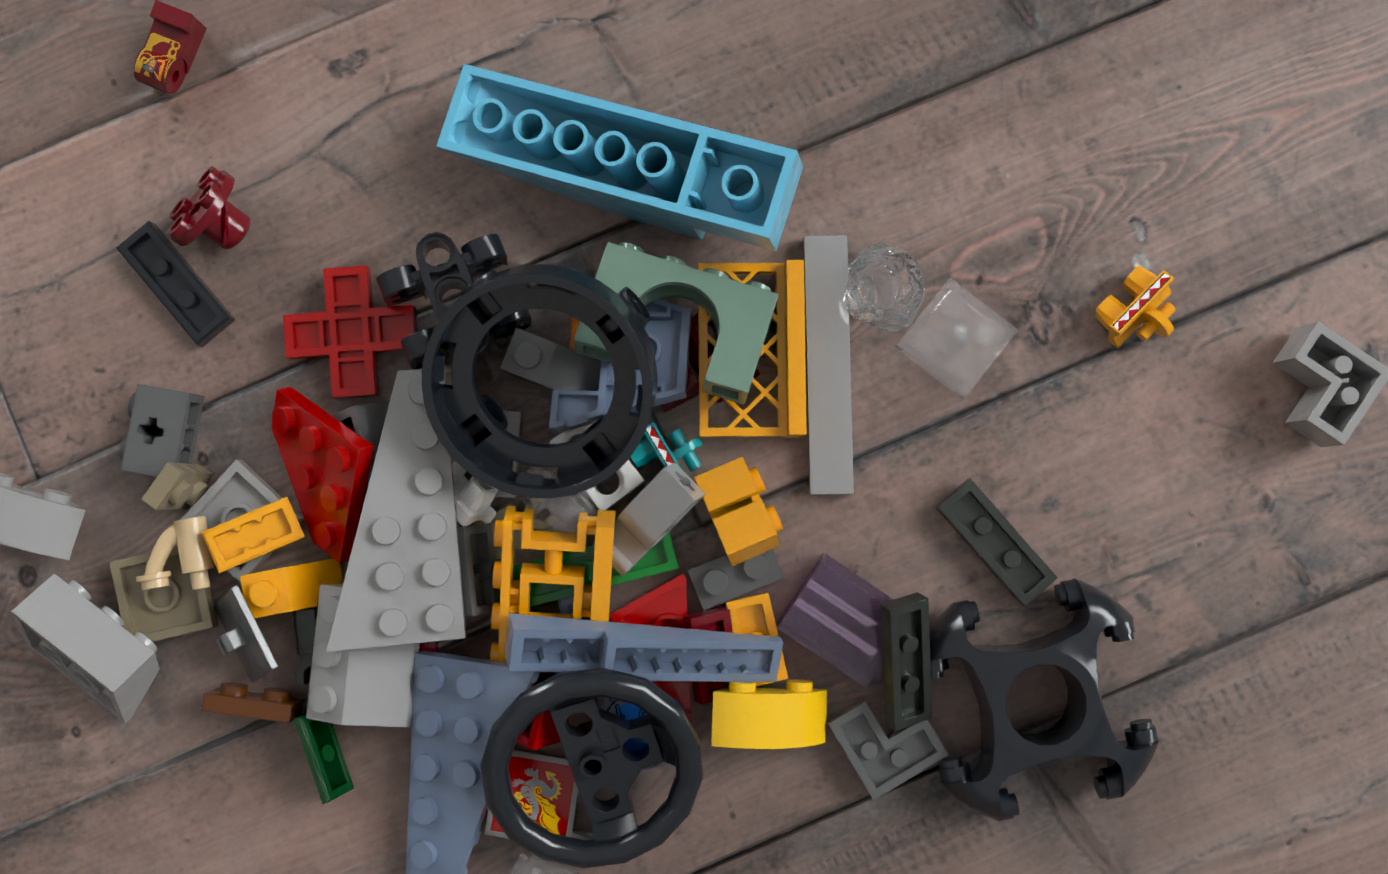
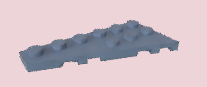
[406,650,540,874]

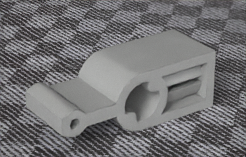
[592,463,706,577]

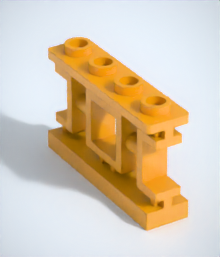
[490,506,616,662]

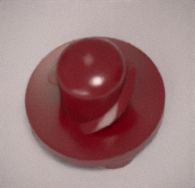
[168,166,250,249]

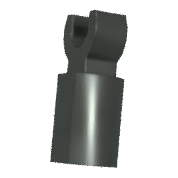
[293,607,318,685]

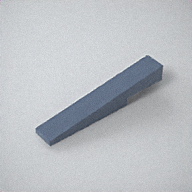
[505,613,783,682]

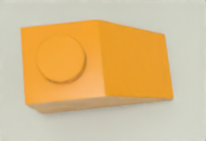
[240,559,345,618]

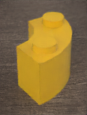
[711,679,827,749]

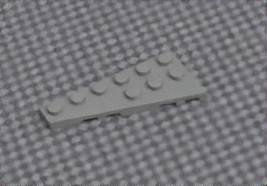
[326,369,466,652]

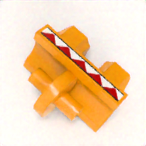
[1095,266,1176,348]

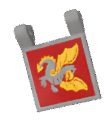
[484,749,594,840]

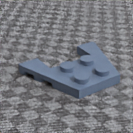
[549,268,692,433]

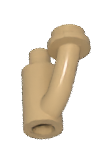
[136,516,214,590]

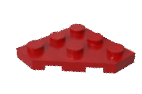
[271,387,374,564]

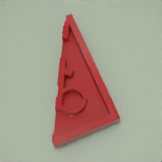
[609,572,693,724]

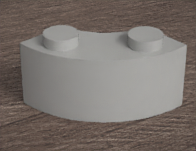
[0,473,86,560]

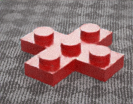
[283,265,418,399]

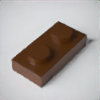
[201,682,304,723]

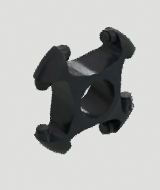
[929,578,1159,822]

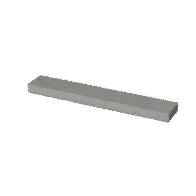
[803,235,854,495]

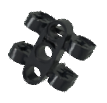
[376,232,531,369]

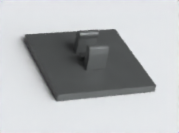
[214,586,278,682]

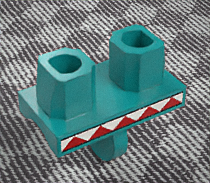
[631,422,703,485]

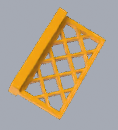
[698,260,807,438]

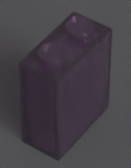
[776,553,894,688]

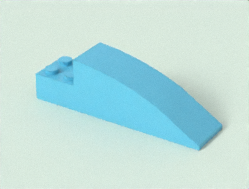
[436,64,803,251]

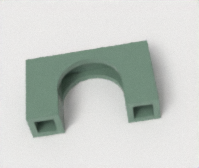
[574,242,779,405]

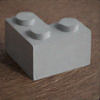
[1273,321,1388,447]

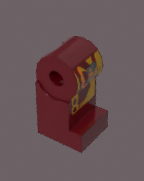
[134,0,207,94]

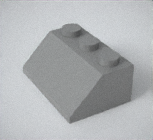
[11,574,160,724]
[306,584,420,727]

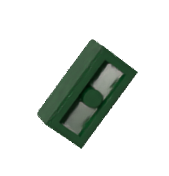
[294,712,354,804]

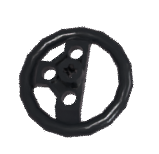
[480,668,703,869]

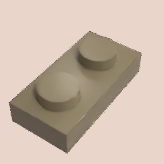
[141,462,213,510]

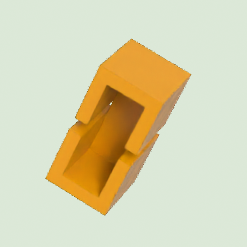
[694,456,784,566]

